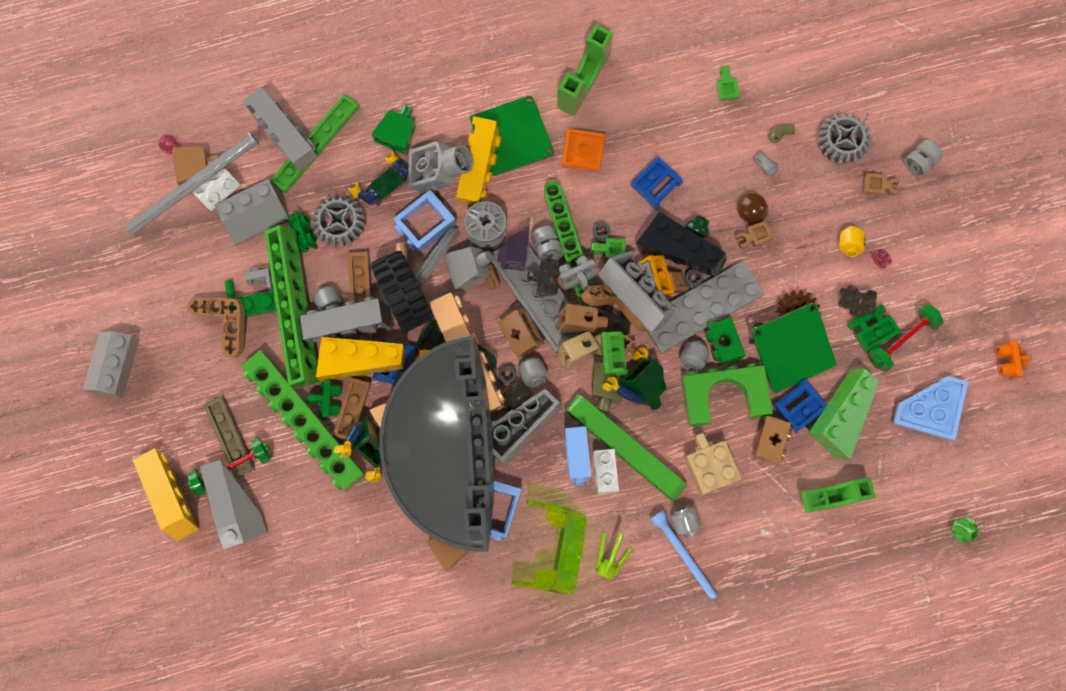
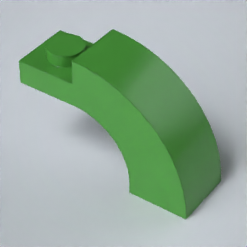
[800,477,876,513]

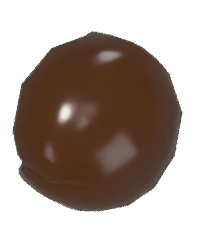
[737,193,768,223]

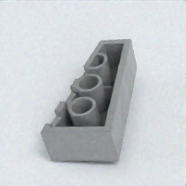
[243,87,317,171]
[598,250,676,332]
[300,297,394,343]
[491,389,562,467]

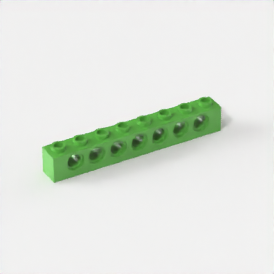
[264,225,320,387]
[241,350,365,492]

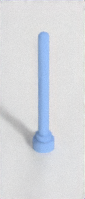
[650,510,717,599]

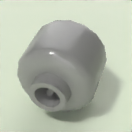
[313,287,343,312]
[680,340,709,372]
[518,357,548,388]
[671,505,702,538]

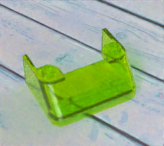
[511,499,587,595]

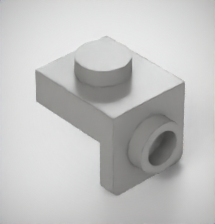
[244,268,274,291]

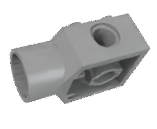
[408,141,473,194]

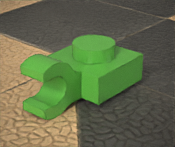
[716,66,740,101]
[591,238,626,260]

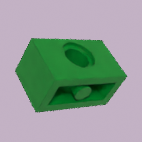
[705,317,745,366]

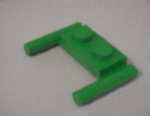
[225,280,277,318]

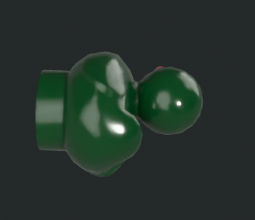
[685,215,710,238]

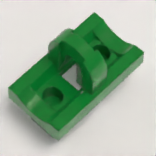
[306,380,341,420]

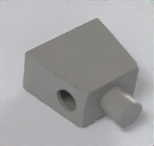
[445,247,493,291]

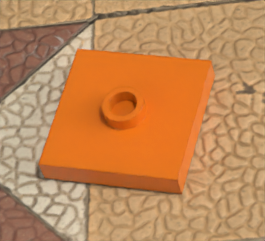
[561,128,606,173]

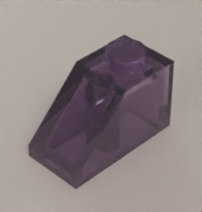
[498,227,530,271]

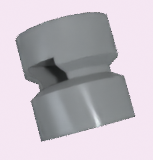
[904,140,943,177]
[531,226,564,264]

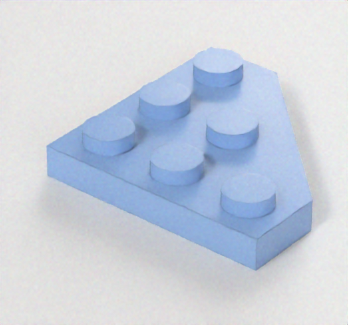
[892,376,968,441]

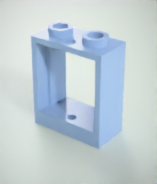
[393,190,456,253]
[564,426,592,486]
[490,481,522,541]

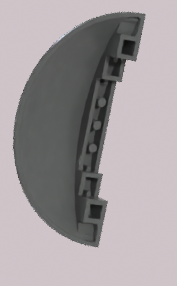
[379,336,494,552]

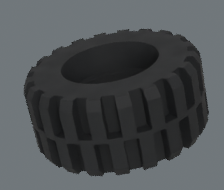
[370,251,434,332]

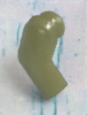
[769,125,795,143]

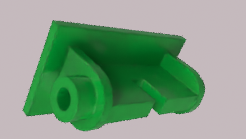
[288,210,318,253]

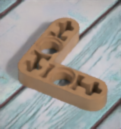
[581,284,647,332]
[188,297,245,357]

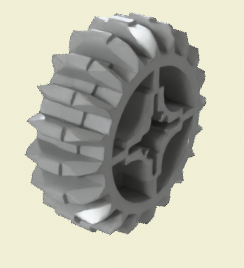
[817,112,871,165]
[311,195,365,248]

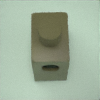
[592,362,630,413]

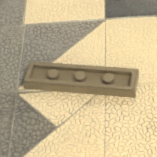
[203,396,255,479]

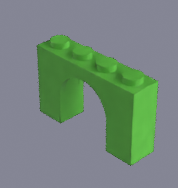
[557,24,613,116]
[681,363,773,427]

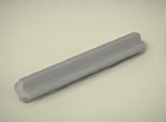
[415,227,459,286]

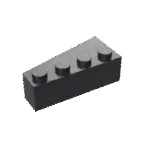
[636,212,727,276]

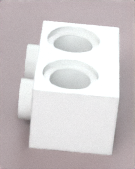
[192,168,240,211]
[593,449,619,495]

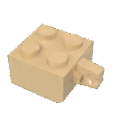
[685,433,742,497]

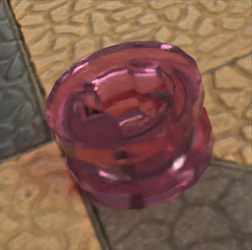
[158,134,179,154]
[872,249,892,269]

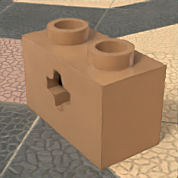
[499,309,545,357]
[753,416,792,465]

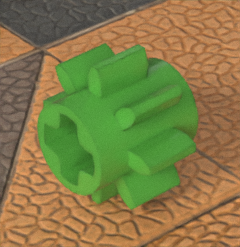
[952,517,979,544]

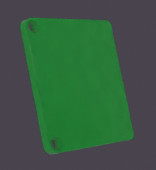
[470,96,554,177]
[752,303,837,393]

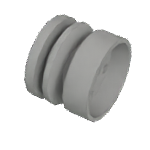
[464,201,507,251]

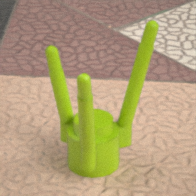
[595,531,632,580]

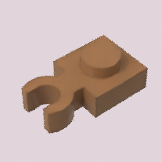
[863,173,900,196]
[735,220,773,249]

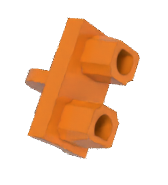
[995,340,1032,380]

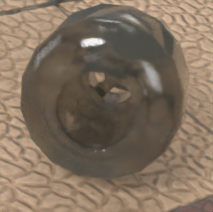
[503,382,532,411]

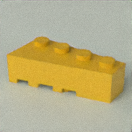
[456,116,502,206]
[316,337,406,382]
[133,448,199,541]

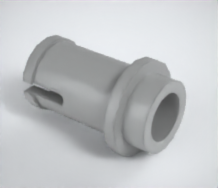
[754,152,779,177]

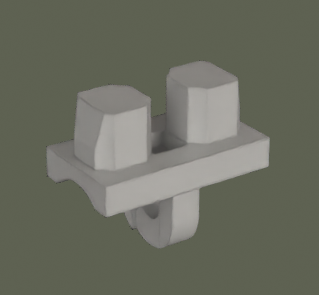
[559,256,598,291]

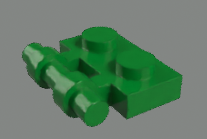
[847,304,902,353]

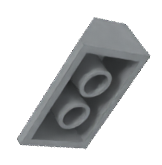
[214,179,289,246]
[83,331,139,399]

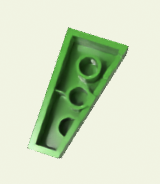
[809,369,879,460]

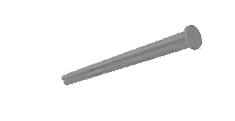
[126,132,260,235]

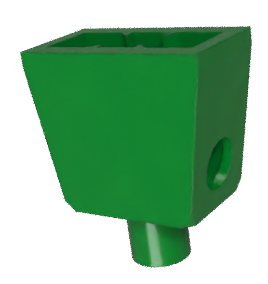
[371,105,416,156]

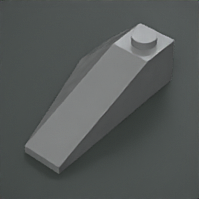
[200,460,267,549]

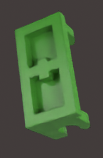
[601,332,627,377]

